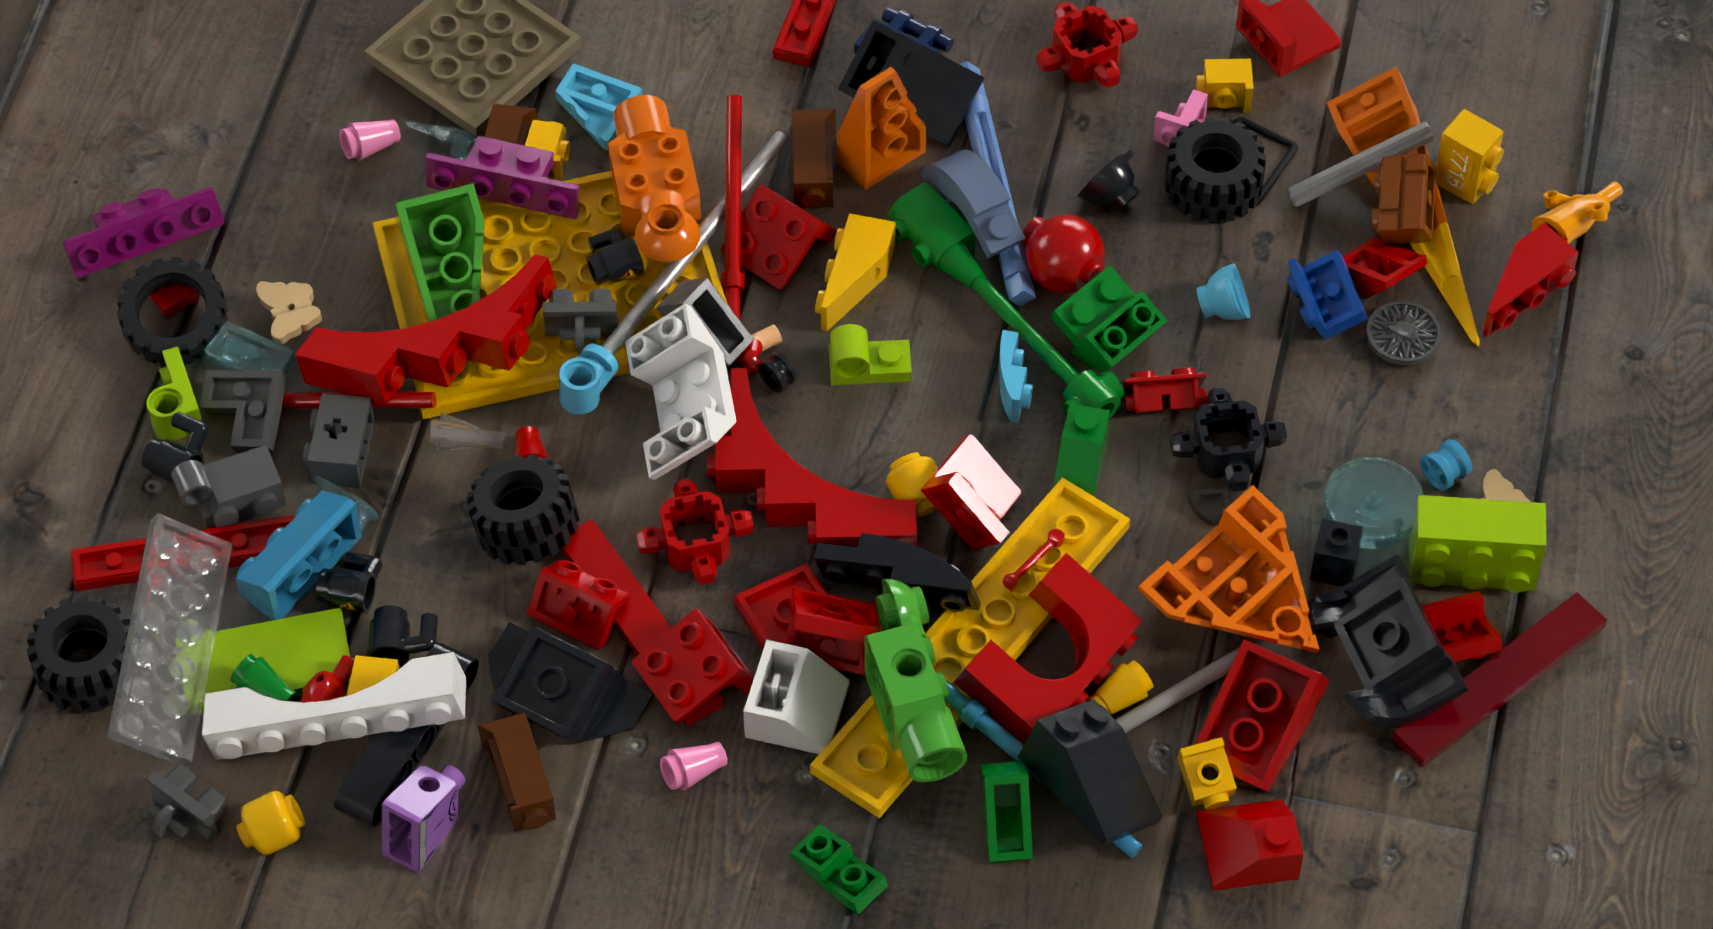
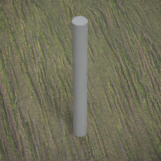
[1115,647,1240,733]

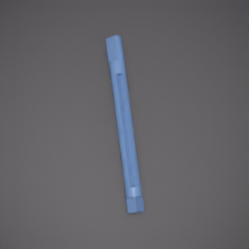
[960,61,1036,307]

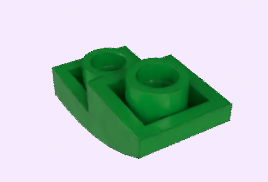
[790,824,888,915]

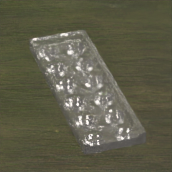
[107,513,232,767]

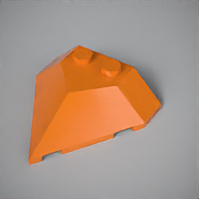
[1138,485,1320,653]

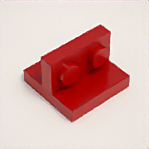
[784,587,881,675]

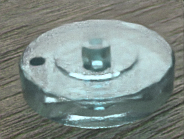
[1323,457,1424,549]

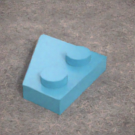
[555,63,642,151]

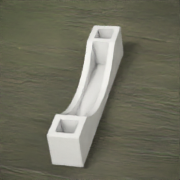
[202,652,466,760]

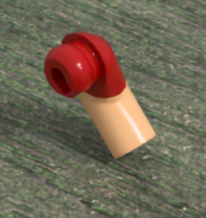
[736,324,782,375]

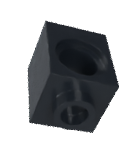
[1310,518,1363,586]

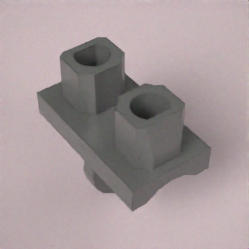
[543,289,618,351]
[147,764,228,843]

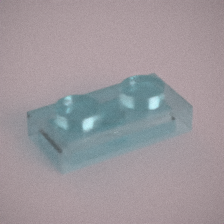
[204,321,296,375]

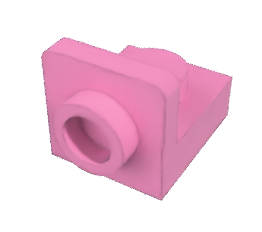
[1153,89,1208,147]

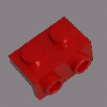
[1422,591,1502,662]

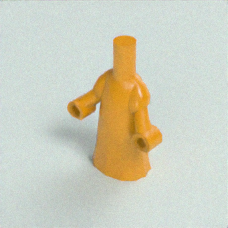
[1531,182,1623,244]

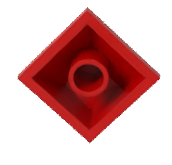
[1196,799,1304,891]

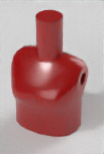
[300,655,354,703]

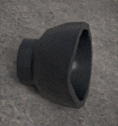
[1077,149,1140,212]

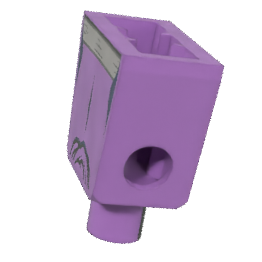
[382,765,465,874]

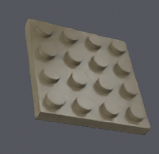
[364,0,582,138]

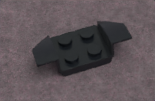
[488,622,654,743]

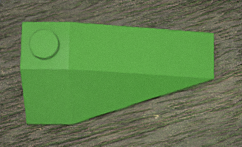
[396,183,484,322]

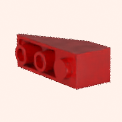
[1483,223,1578,337]

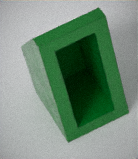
[1053,403,1110,497]
[980,761,1033,862]

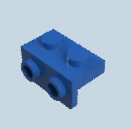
[1287,249,1368,340]

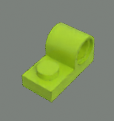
[829,324,912,386]
[146,347,202,440]

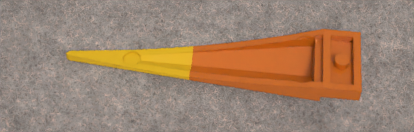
[1326,67,1480,347]

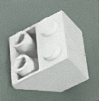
[743,640,850,754]

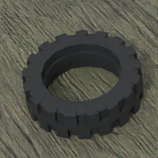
[117,257,228,366]

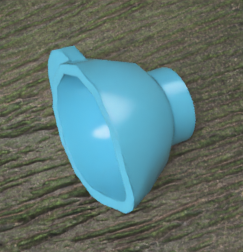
[1197,264,1250,320]

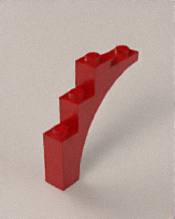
[295,254,557,405]
[707,368,917,547]

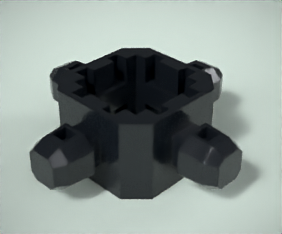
[1170,387,1287,492]

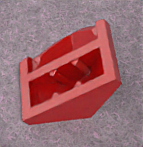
[1343,237,1428,299]

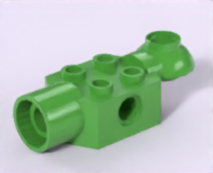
[864,579,967,782]

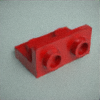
[526,560,630,650]

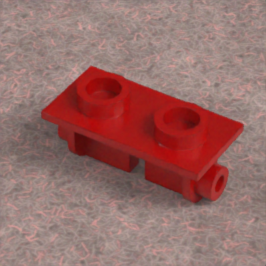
[1122,367,1207,414]

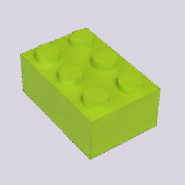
[1409,495,1546,593]

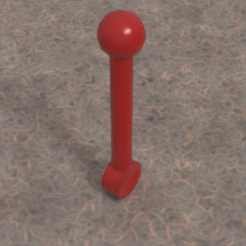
[1002,529,1065,590]

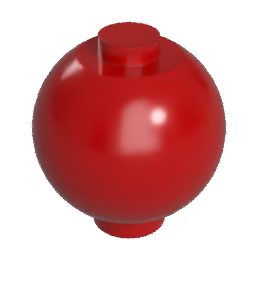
[1022,214,1105,294]

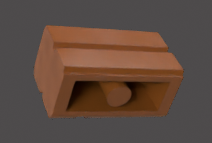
[1372,154,1436,245]

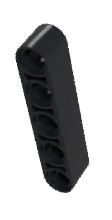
[334,642,479,827]

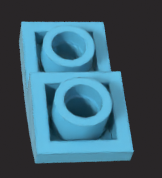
[999,330,1033,423]

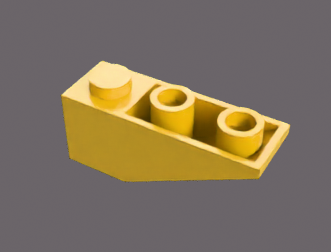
[815,213,896,332]

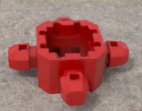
[1036,1,1138,88]
[636,479,754,585]

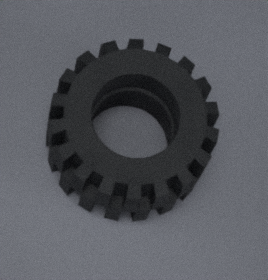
[1165,117,1266,223]
[467,455,580,565]
[27,596,142,713]

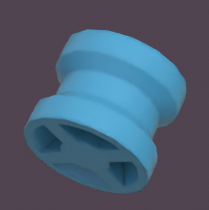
[1420,439,1473,491]

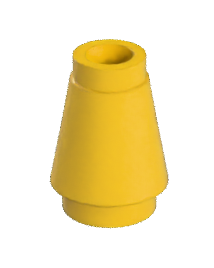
[1088,660,1154,715]

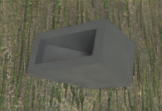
[656,278,754,366]

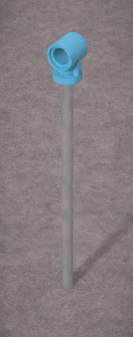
[559,131,788,414]

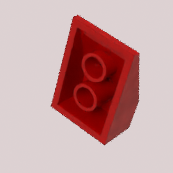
[1195,639,1330,792]

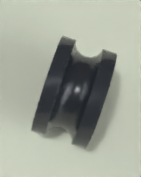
[758,352,797,393]

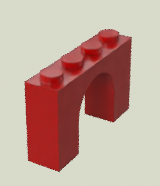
[953,553,1143,745]

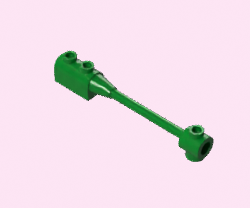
[889,181,1124,418]

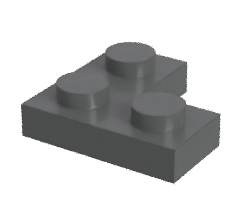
[199,370,287,453]

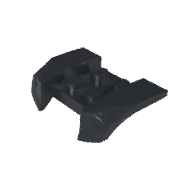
[1307,554,1469,729]

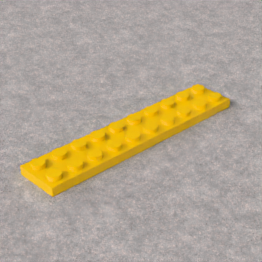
[810,477,1130,819]

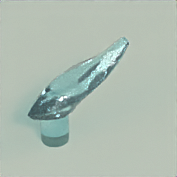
[404,120,477,160]
[314,476,379,533]

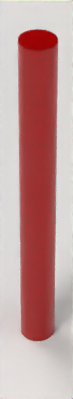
[282,392,437,409]

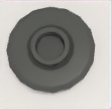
[1366,300,1442,366]

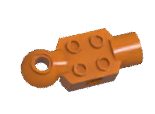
[608,95,701,262]

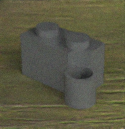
[171,445,287,529]

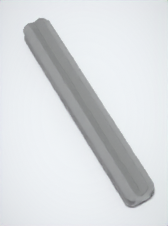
[1287,122,1434,207]

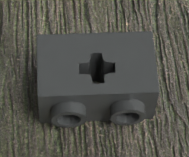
[303,393,375,488]

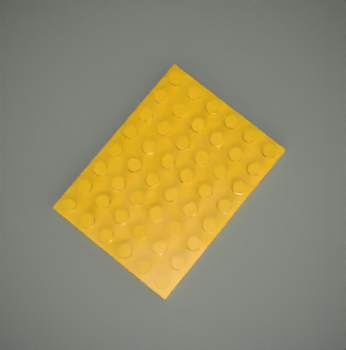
[373,171,727,419]

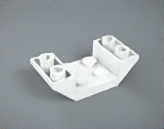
[625,303,737,480]

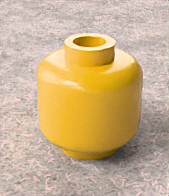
[886,452,938,517]
[236,790,305,855]

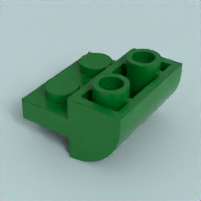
[1049,265,1168,372]

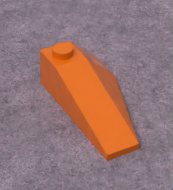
[836,67,926,190]

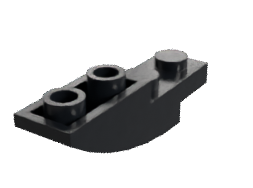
[814,533,981,612]

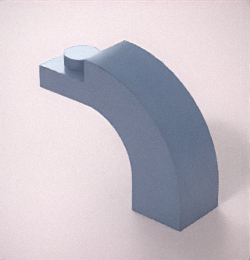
[920,150,1025,258]

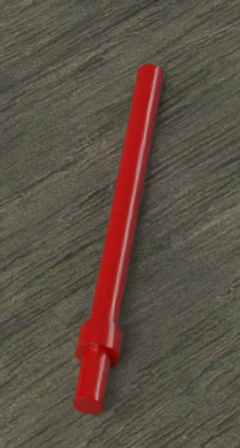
[720,94,744,320]

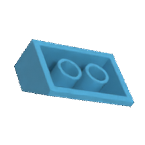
[235,490,362,621]

